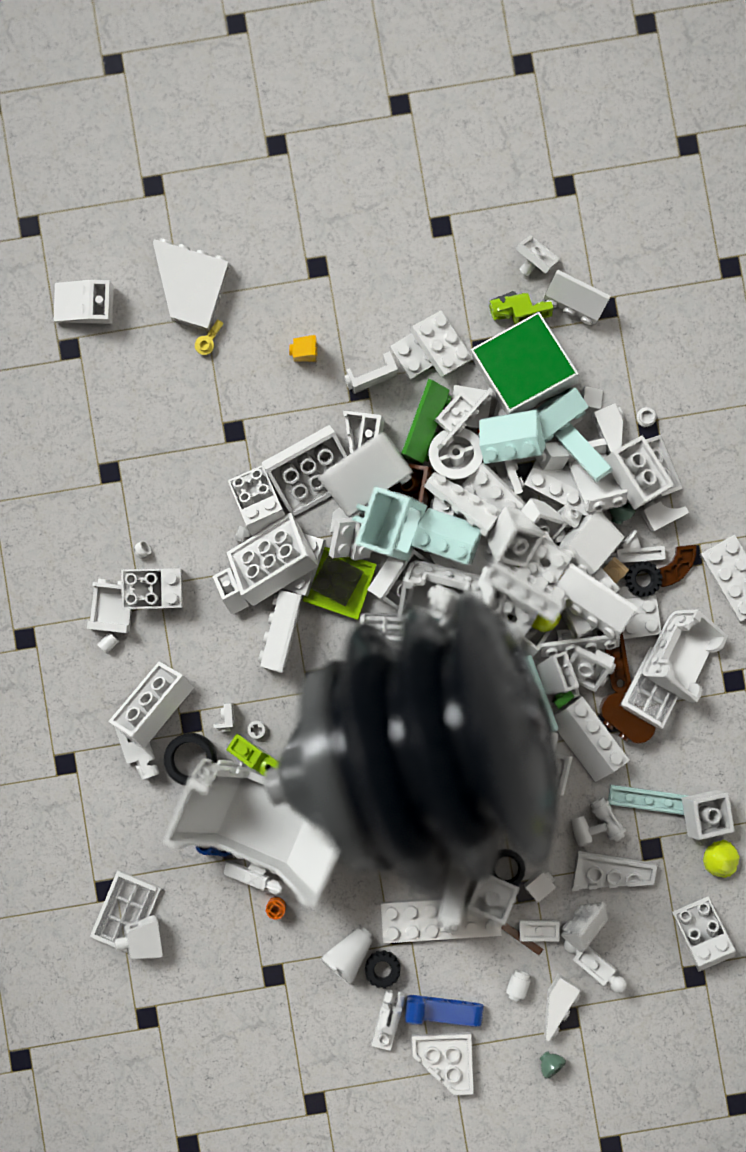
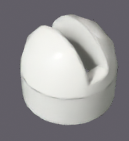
[234,525,250,542]
[134,540,151,558]

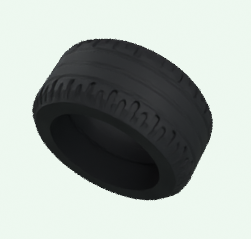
[163,733,217,786]

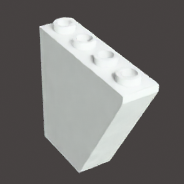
[153,238,230,332]
[437,856,469,933]

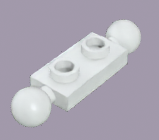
[564,940,627,993]

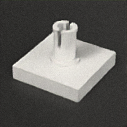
[516,235,560,276]

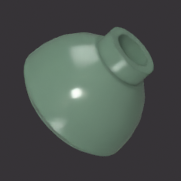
[609,502,636,524]
[539,1051,566,1079]

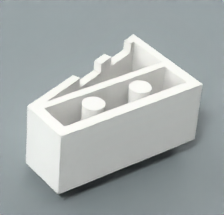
[343,411,385,454]

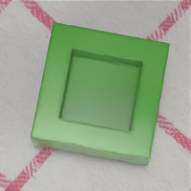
[552,690,575,708]

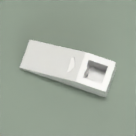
[544,974,581,1042]

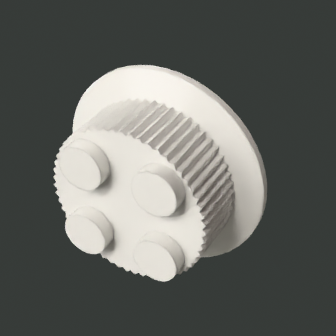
[429,428,483,479]

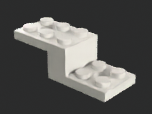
[497,537,573,645]

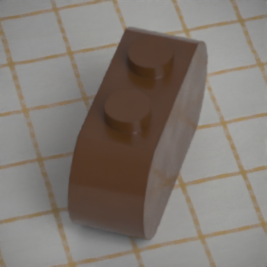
[599,692,656,743]

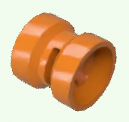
[266,897,286,920]

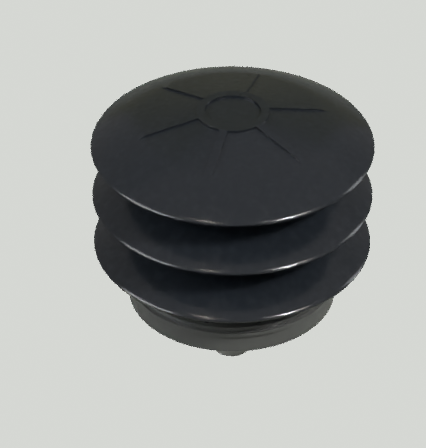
[264,592,559,893]

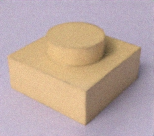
[603,557,629,584]

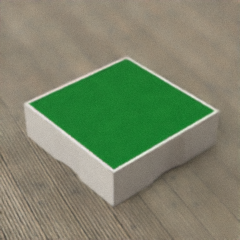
[471,312,579,415]

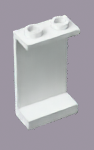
[567,438,627,513]

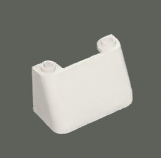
[318,432,414,518]
[397,561,483,620]
[642,609,728,703]

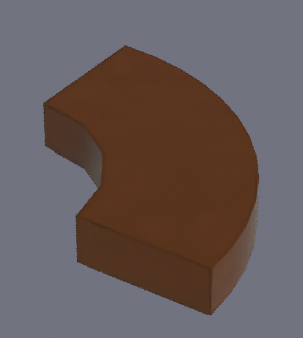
[658,545,697,588]

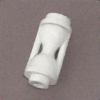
[590,797,626,841]

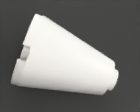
[320,927,373,985]

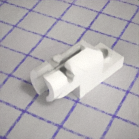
[115,728,160,780]
[371,989,405,1051]

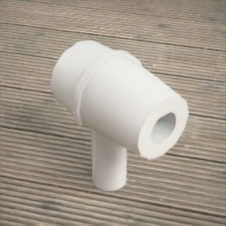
[571,816,607,846]

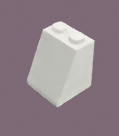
[486,506,545,567]
[559,511,624,575]

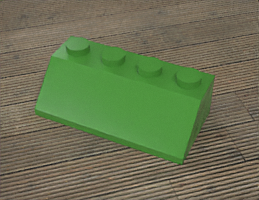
[401,379,452,465]

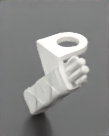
[604,529,666,564]
[224,861,283,895]

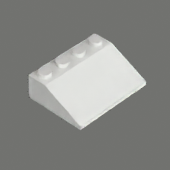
[261,425,347,516]
[227,512,318,606]

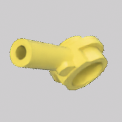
[195,319,224,355]

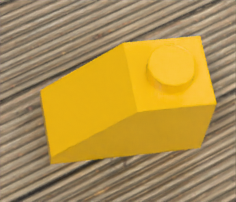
[289,335,317,362]

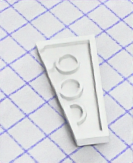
[424,472,502,536]
[572,851,657,891]

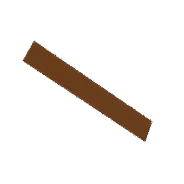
[501,923,543,955]

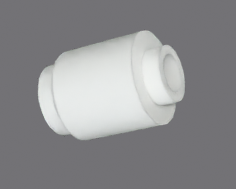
[506,970,531,1002]

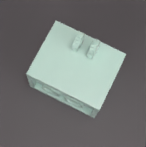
[352,487,427,562]

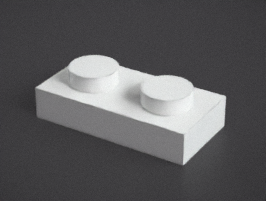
[519,920,559,942]

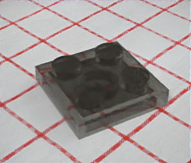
[311,554,364,607]

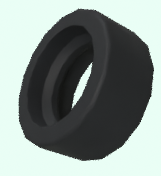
[492,849,526,886]

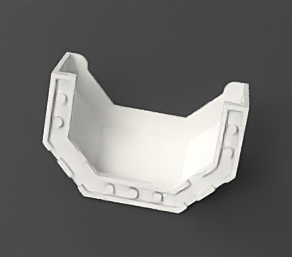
[163,759,338,908]

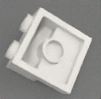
[329,517,374,560]
[569,646,616,692]
[467,875,519,927]

